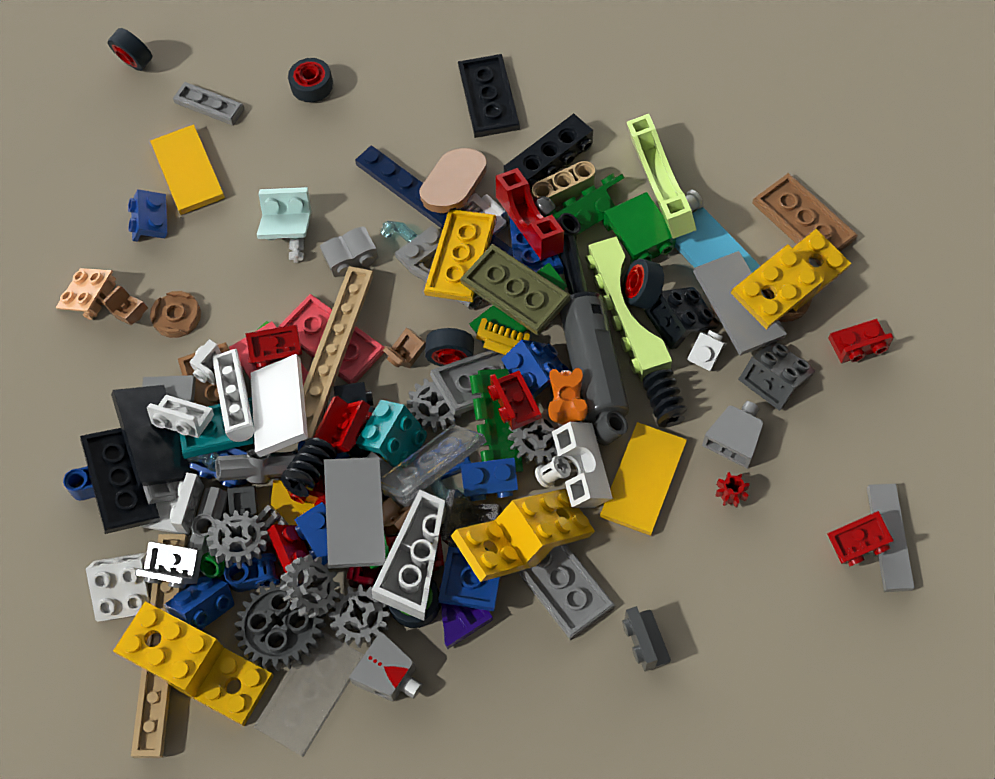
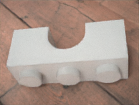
[552,421,613,508]

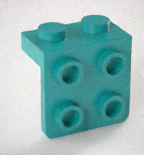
[356,400,427,475]

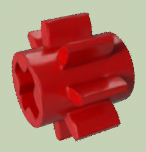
[715,472,750,508]

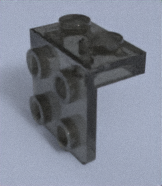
[440,489,502,551]

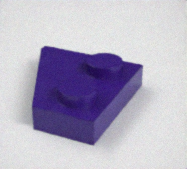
[439,586,493,649]

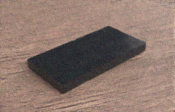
[458,54,520,138]
[111,385,192,487]
[80,428,160,534]

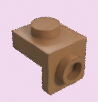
[103,285,148,326]
[383,328,426,368]
[382,498,412,535]

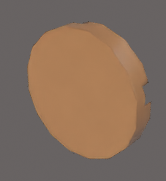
[150,291,201,338]

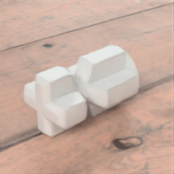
[289,238,304,263]

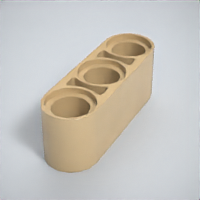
[532,161,595,208]

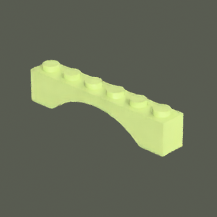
[627,114,697,239]
[585,236,672,382]

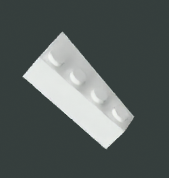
[372,490,445,621]

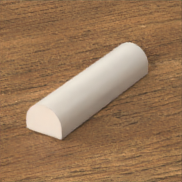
[212,349,254,442]

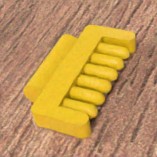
[476,318,530,355]

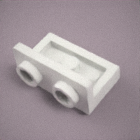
[147,395,214,438]

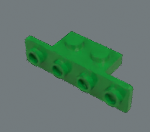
[543,173,625,235]

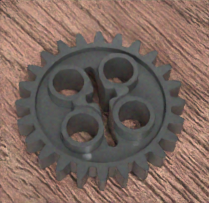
[234,580,327,671]

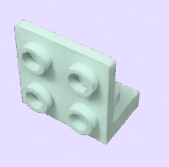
[257,187,312,241]

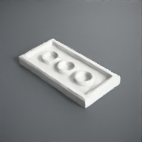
[251,354,308,457]

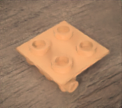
[56,268,116,320]

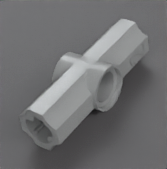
[215,449,298,483]
[188,487,228,572]

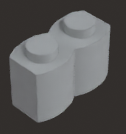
[320,226,379,277]

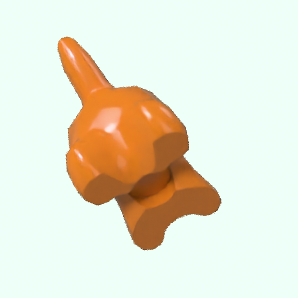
[548,368,588,425]

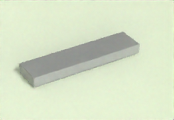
[867,484,914,592]

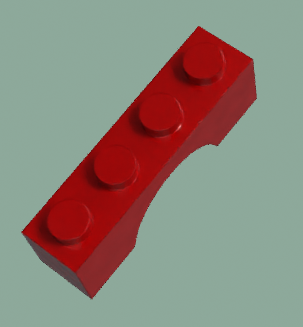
[496,168,564,260]

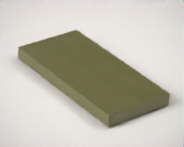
[460,244,571,336]

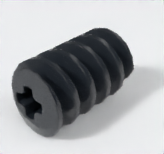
[643,369,687,428]
[281,438,337,497]

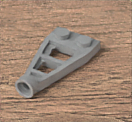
[395,225,483,310]

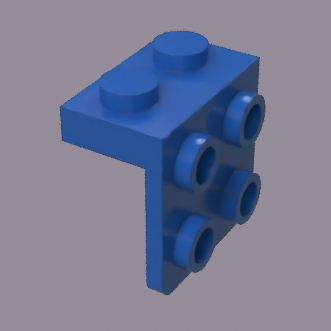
[501,340,570,398]

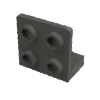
[738,342,815,411]

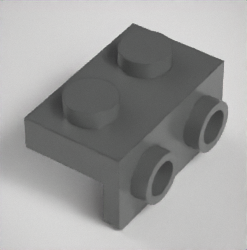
[622,606,671,672]

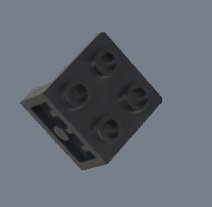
[644,287,720,350]

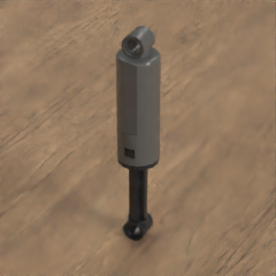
[556,213,629,446]

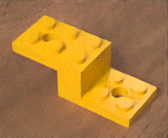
[731,229,852,330]
[451,488,595,582]
[113,601,274,726]

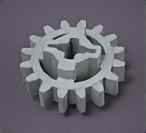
[406,378,462,433]
[508,409,563,466]
[206,510,268,569]
[280,555,340,618]
[329,585,391,648]

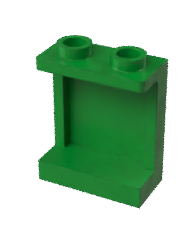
[603,192,676,264]

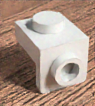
[687,330,727,371]
[189,339,221,385]

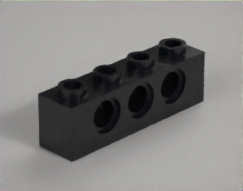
[504,113,593,192]

